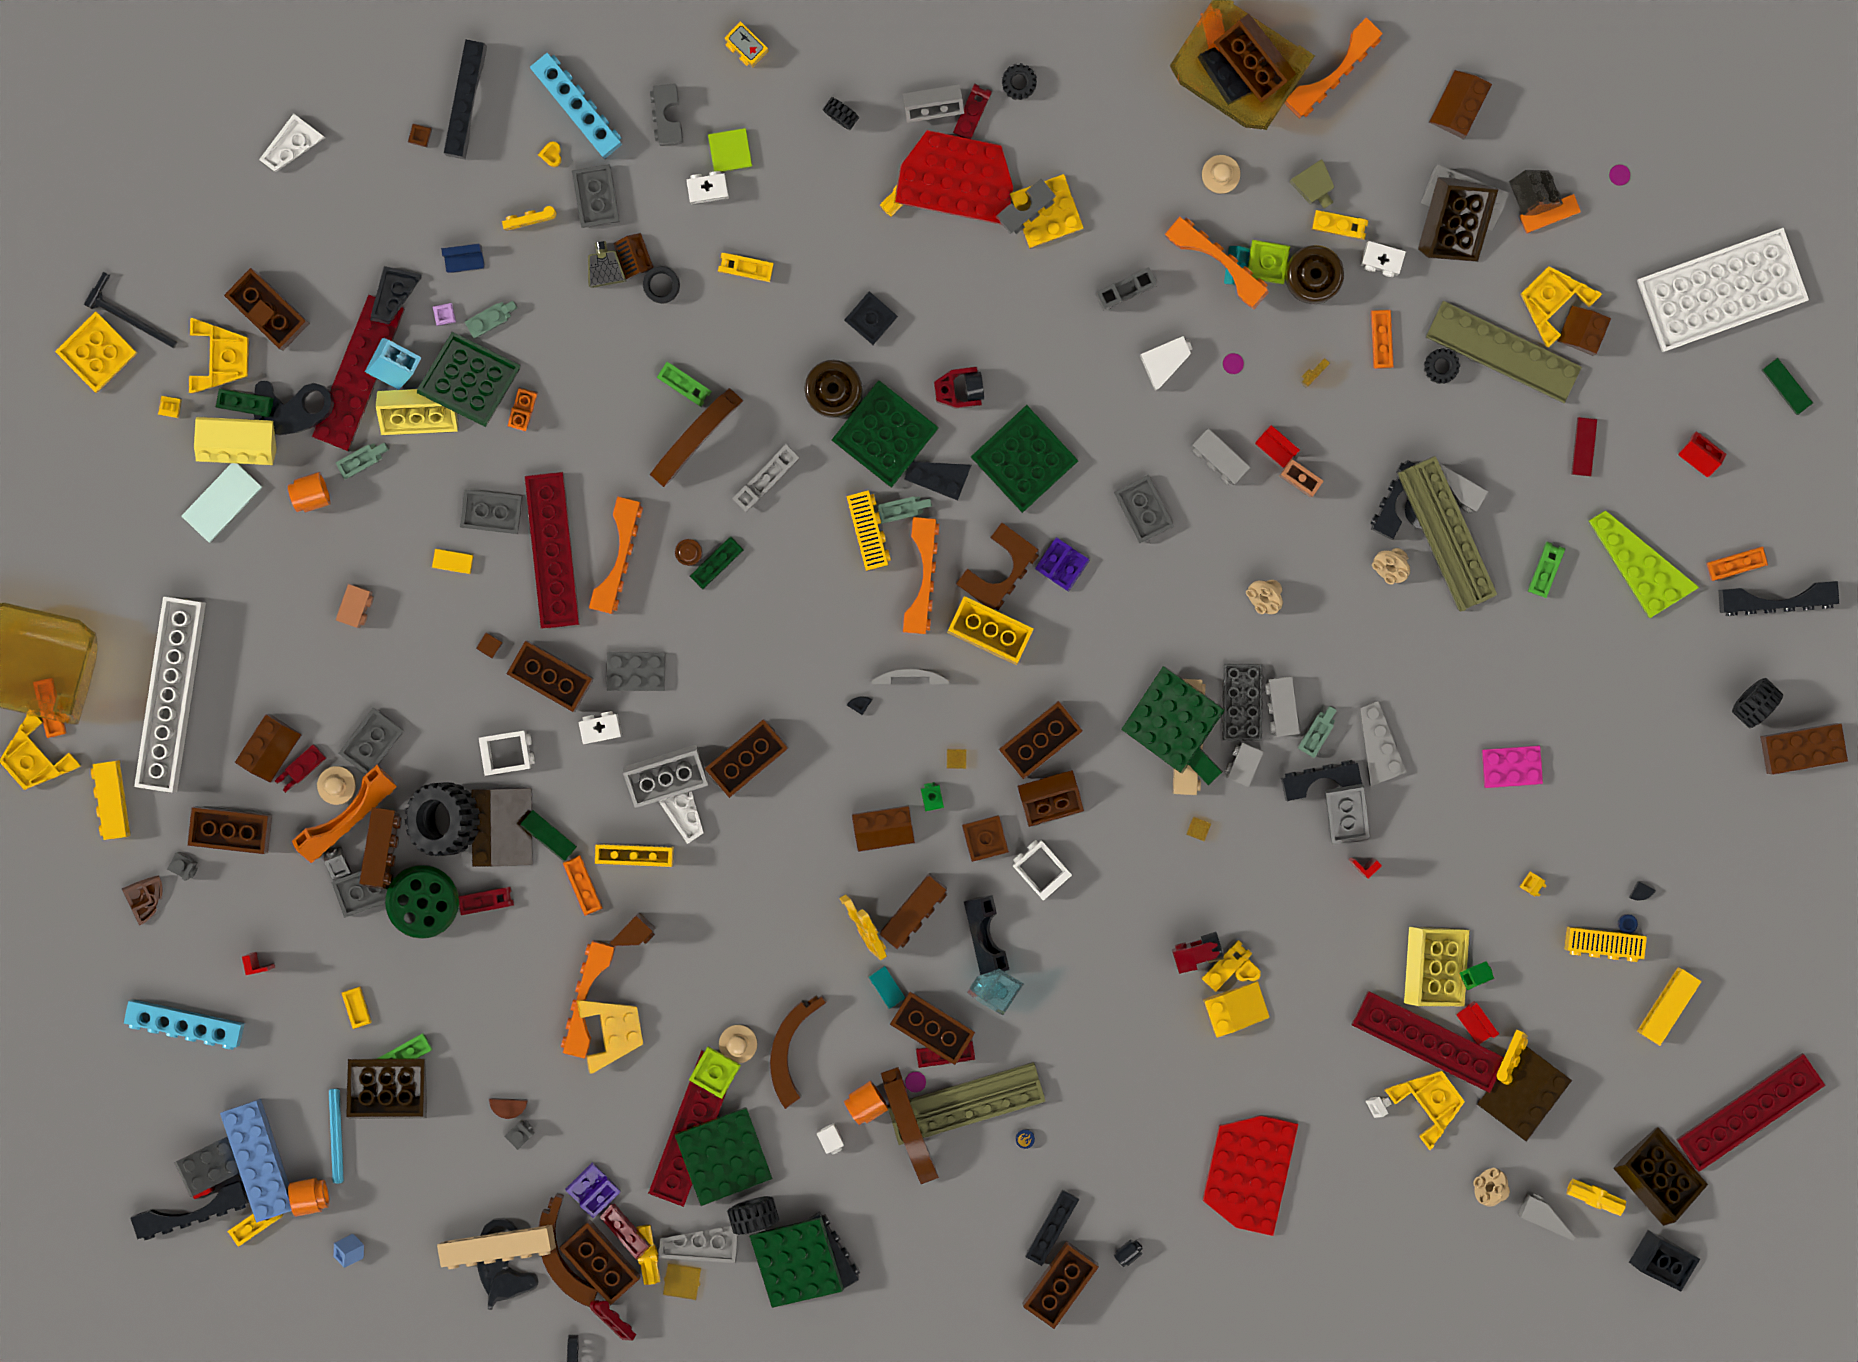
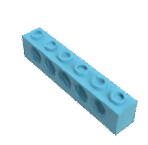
[530,53,622,159]
[124,999,245,1050]

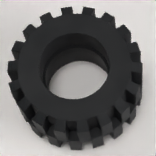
[1732,678,1783,728]
[727,1196,779,1235]

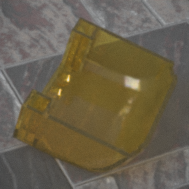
[1170,0,1315,130]
[0,603,97,724]

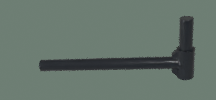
[84,272,177,348]

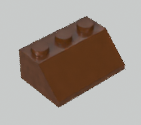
[1429,70,1492,139]
[234,714,302,783]
[1017,770,1084,827]
[852,805,915,852]

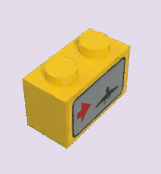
[724,21,769,68]

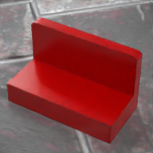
[1255,425,1300,468]
[1678,431,1727,477]
[1349,858,1382,879]
[242,952,275,975]
[1456,1001,1499,1045]

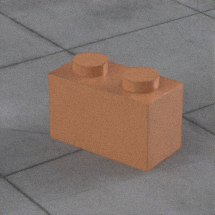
[1279,459,1323,498]
[336,584,374,628]

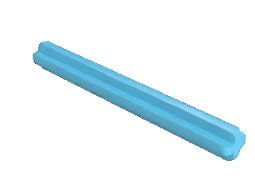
[329,1088,344,1184]

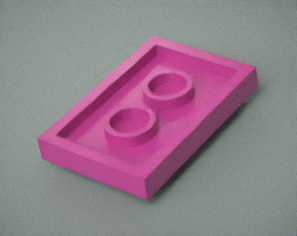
[1482,746,1543,788]

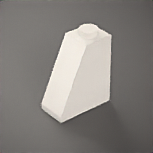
[1140,336,1192,391]

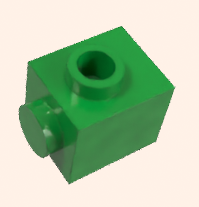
[921,782,944,812]
[1459,961,1495,991]

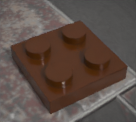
[962,815,1009,862]

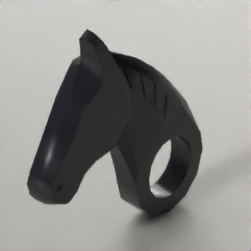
[254,381,335,435]
[477,1218,538,1310]

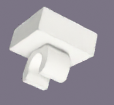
[1366,1097,1392,1118]

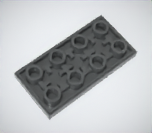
[1223,664,1262,741]

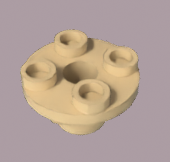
[1202,155,1240,194]
[1372,548,1410,585]
[1246,579,1283,614]
[317,766,356,805]
[719,1025,757,1063]
[1473,1168,1510,1207]

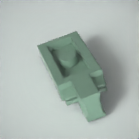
[465,301,518,339]
[336,443,389,480]
[877,496,932,524]
[1297,706,1337,758]

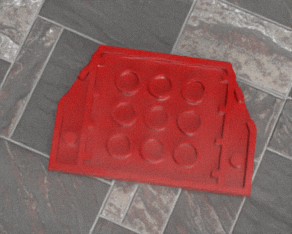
[894,130,1013,225]
[1202,1115,1299,1236]

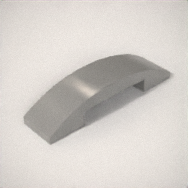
[732,444,800,512]
[872,669,949,684]

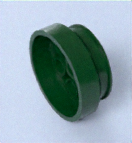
[385,865,459,939]

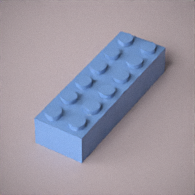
[220,1099,292,1223]

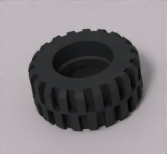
[404,782,480,856]

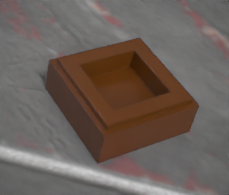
[408,124,432,148]
[248,299,276,327]
[476,632,503,659]

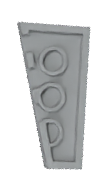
[1360,701,1406,786]
[659,1226,738,1263]

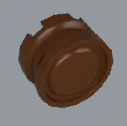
[675,539,703,566]

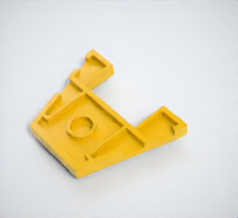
[1520,266,1602,348]
[189,318,249,394]
[0,710,81,790]
[839,894,887,960]
[577,999,643,1074]
[1384,1070,1465,1150]

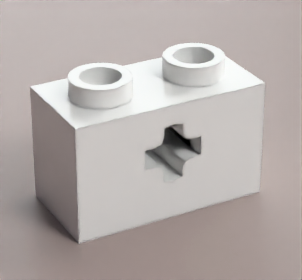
[686,171,729,205]
[1360,241,1406,278]
[578,711,622,744]

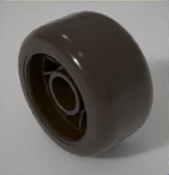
[1285,245,1344,304]
[804,360,862,418]

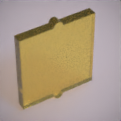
[663,1263,701,1300]

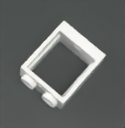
[479,730,535,776]
[1013,840,1072,900]

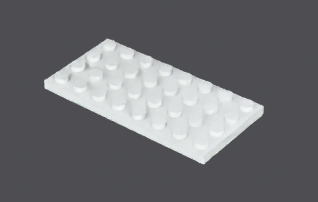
[1637,228,1809,352]

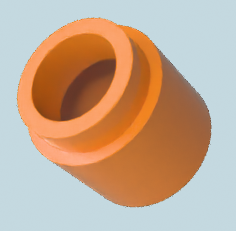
[288,472,331,513]
[844,1080,889,1125]
[288,1178,329,1217]

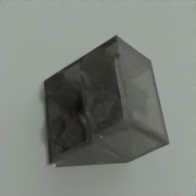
[1509,170,1563,215]

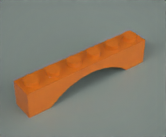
[1283,17,1383,119]
[1165,217,1269,310]
[589,496,643,614]
[903,517,939,634]
[292,765,397,863]
[561,940,616,1059]

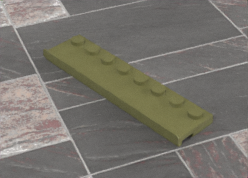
[1425,301,1582,404]
[1397,456,1497,612]
[888,1062,1046,1145]

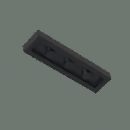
[1025,1189,1079,1266]

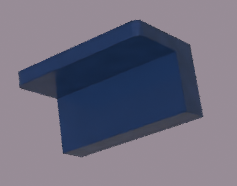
[441,244,485,273]

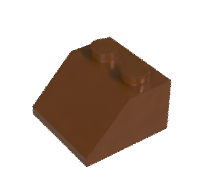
[1557,306,1611,356]
[610,913,656,946]

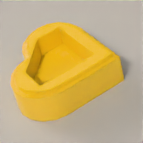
[538,141,562,167]
[1235,959,1261,981]

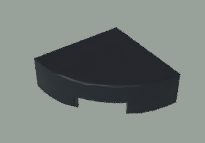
[847,696,873,715]
[1629,881,1656,901]

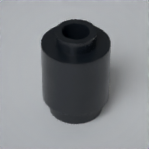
[1114,1239,1143,1267]

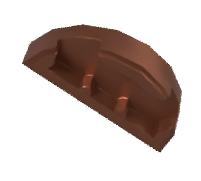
[489,1098,528,1119]

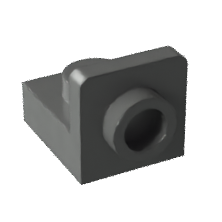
[324,847,351,880]
[167,852,198,881]
[504,1119,534,1150]

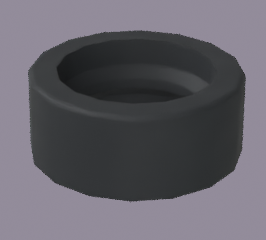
[643,266,680,304]

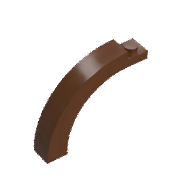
[650,388,744,487]
[770,995,827,1109]
[881,1067,939,1184]
[539,1193,598,1307]

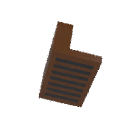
[613,233,654,279]

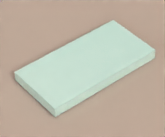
[181,463,263,543]

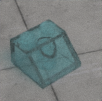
[967,969,1024,1016]

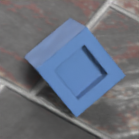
[333,1234,364,1268]

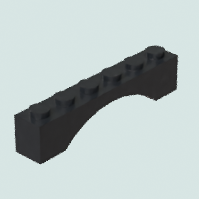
[444,39,487,160]
[1718,581,1839,616]
[130,1180,249,1241]

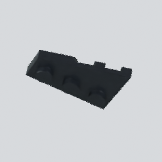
[1197,47,1253,105]
[370,266,422,324]
[904,462,972,501]

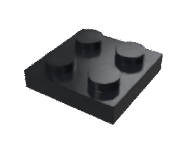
[844,291,898,346]

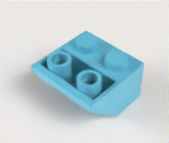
[365,338,422,390]

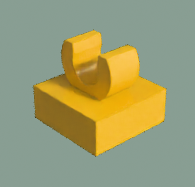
[158,396,182,418]
[1519,871,1546,897]

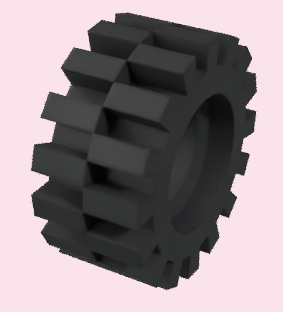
[1002,63,1037,100]
[822,97,859,130]
[1424,348,1460,384]

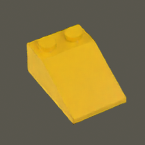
[1203,981,1270,1038]

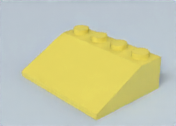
[1404,927,1470,1006]

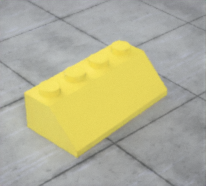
[376,389,458,435]
[194,417,277,465]

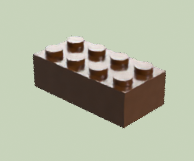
[1214,14,1297,103]
[224,268,310,351]
[506,641,594,712]
[999,701,1083,779]
[705,719,789,798]
[1760,723,1848,775]
[187,806,272,854]
[359,807,402,890]
[879,873,947,949]
[890,991,975,1065]
[559,1219,641,1306]
[1022,1241,1099,1329]

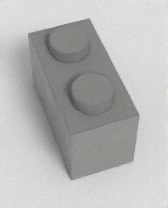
[1225,743,1263,787]

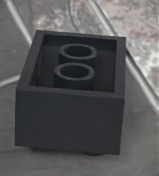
[1629,1230,1700,1292]

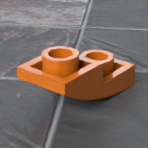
[507,387,538,432]

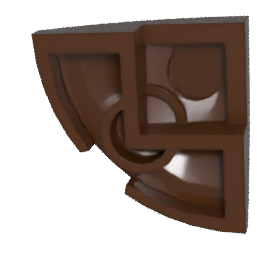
[122,875,162,926]

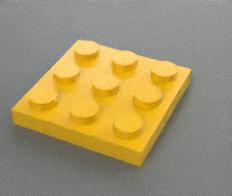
[1010,174,1084,249]
[55,311,137,393]

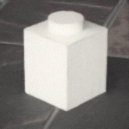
[816,1123,844,1155]

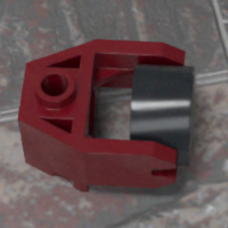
[934,367,984,409]
[1172,932,1225,974]

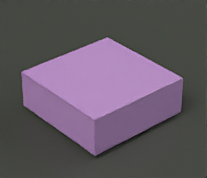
[433,303,456,326]

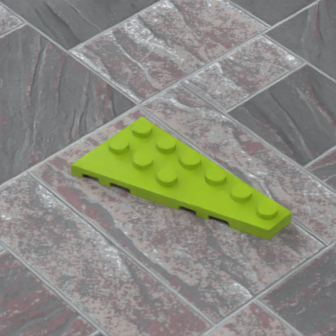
[1588,510,1699,618]

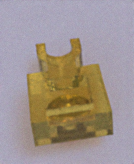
[1301,358,1330,388]

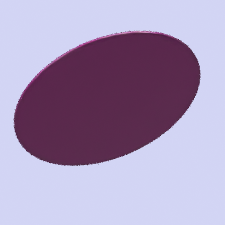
[1609,165,1630,186]
[1223,353,1244,374]
[905,1072,926,1093]

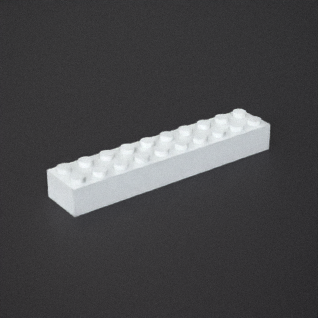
[134,597,206,793]

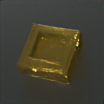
[947,749,966,769]
[1186,817,1211,841]

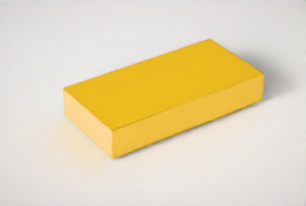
[432,549,474,574]
[341,986,372,1029]

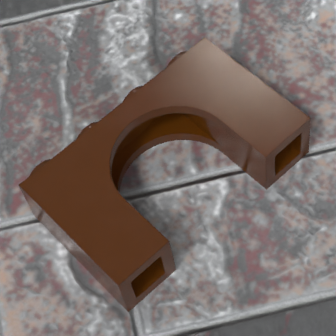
[956,523,1039,610]

